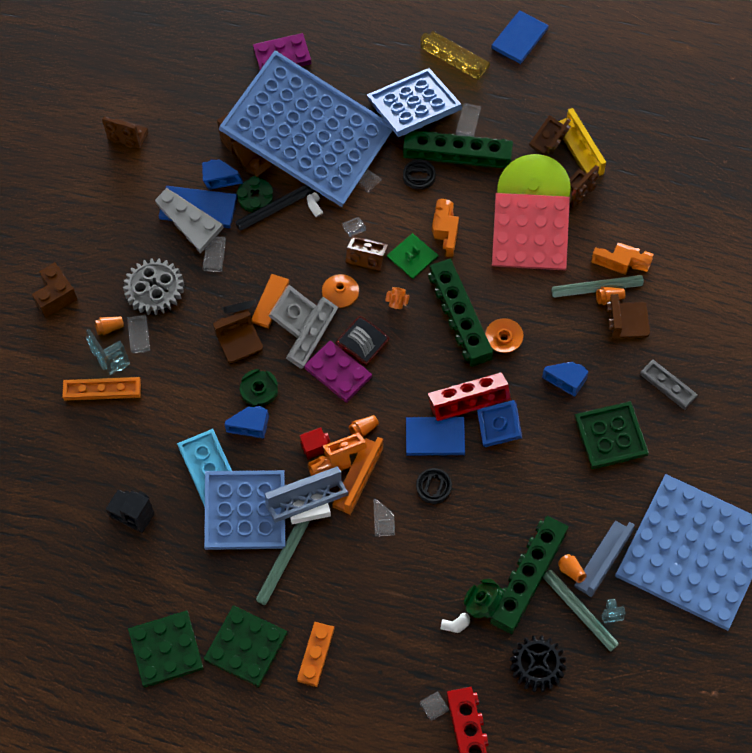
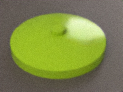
[497,154,571,197]

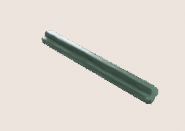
[551,275,644,297]
[256,521,310,605]
[543,570,618,651]

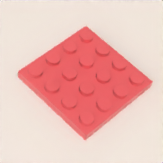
[492,193,570,270]

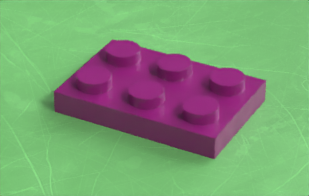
[253,33,312,70]
[304,341,372,403]

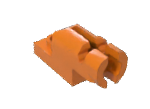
[432,199,459,257]
[591,243,654,275]
[308,433,367,476]

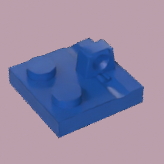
[477,400,522,447]

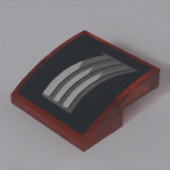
[335,315,390,366]

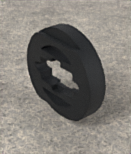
[403,159,435,189]
[223,299,257,314]
[416,468,452,504]

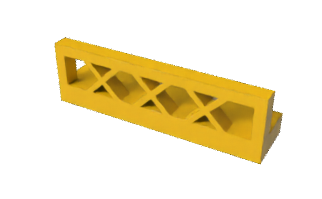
[559,108,606,176]

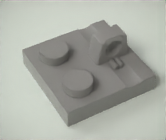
[268,285,316,338]

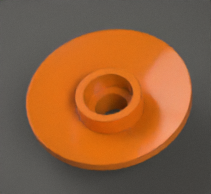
[322,274,359,308]
[485,318,523,353]

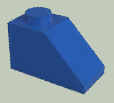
[202,159,243,190]
[542,362,589,397]
[224,406,269,438]

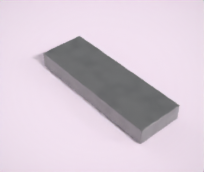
[640,360,698,410]

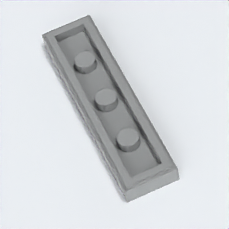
[286,297,338,369]

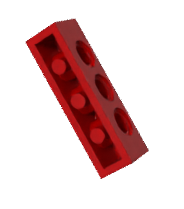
[428,373,511,421]
[447,686,489,753]

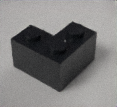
[106,489,155,533]

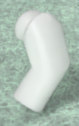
[307,192,323,217]
[440,613,470,633]

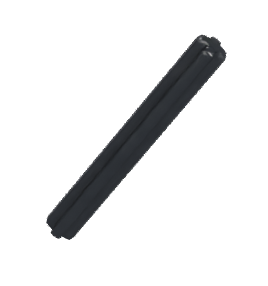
[235,184,315,231]

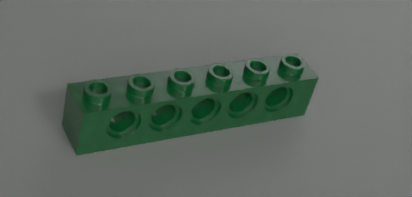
[403,130,513,168]
[428,258,493,367]
[490,516,569,635]

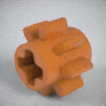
[385,287,409,309]

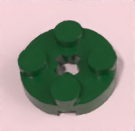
[237,176,273,212]
[240,369,278,407]
[464,579,504,618]

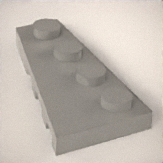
[155,188,223,254]

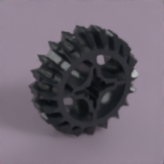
[510,635,566,692]

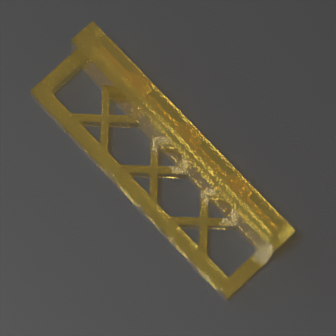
[421,31,490,80]

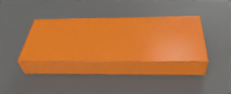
[252,274,289,329]

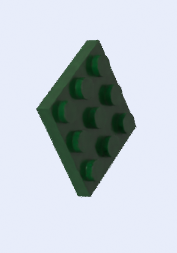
[574,401,649,469]
[204,605,288,687]
[128,610,204,688]

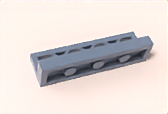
[265,466,348,523]
[574,520,635,597]

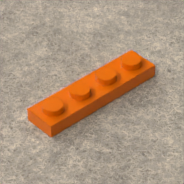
[63,377,141,401]

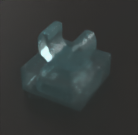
[602,599,626,624]

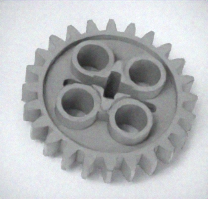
[123,258,184,315]

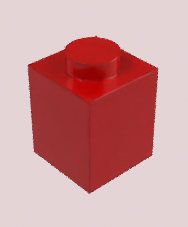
[299,427,331,460]

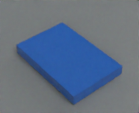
[491,10,549,64]
[406,417,465,456]

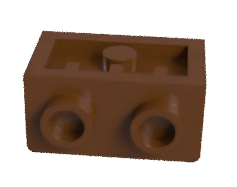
[345,236,388,271]

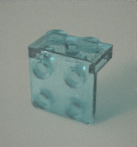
[86,329,130,375]

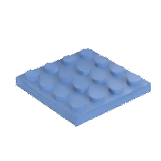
[367,68,462,137]
[204,470,285,550]

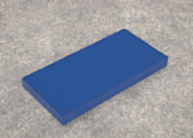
[159,186,237,228]

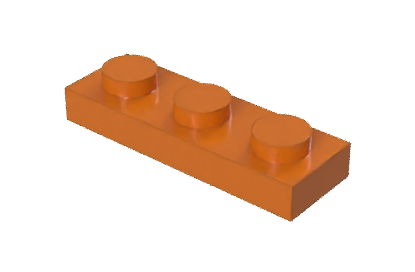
[297,622,335,687]

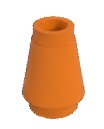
[596,287,625,305]
[95,316,124,336]
[349,415,379,437]
[558,554,587,583]

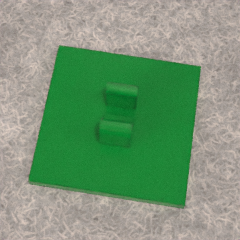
[387,233,439,279]

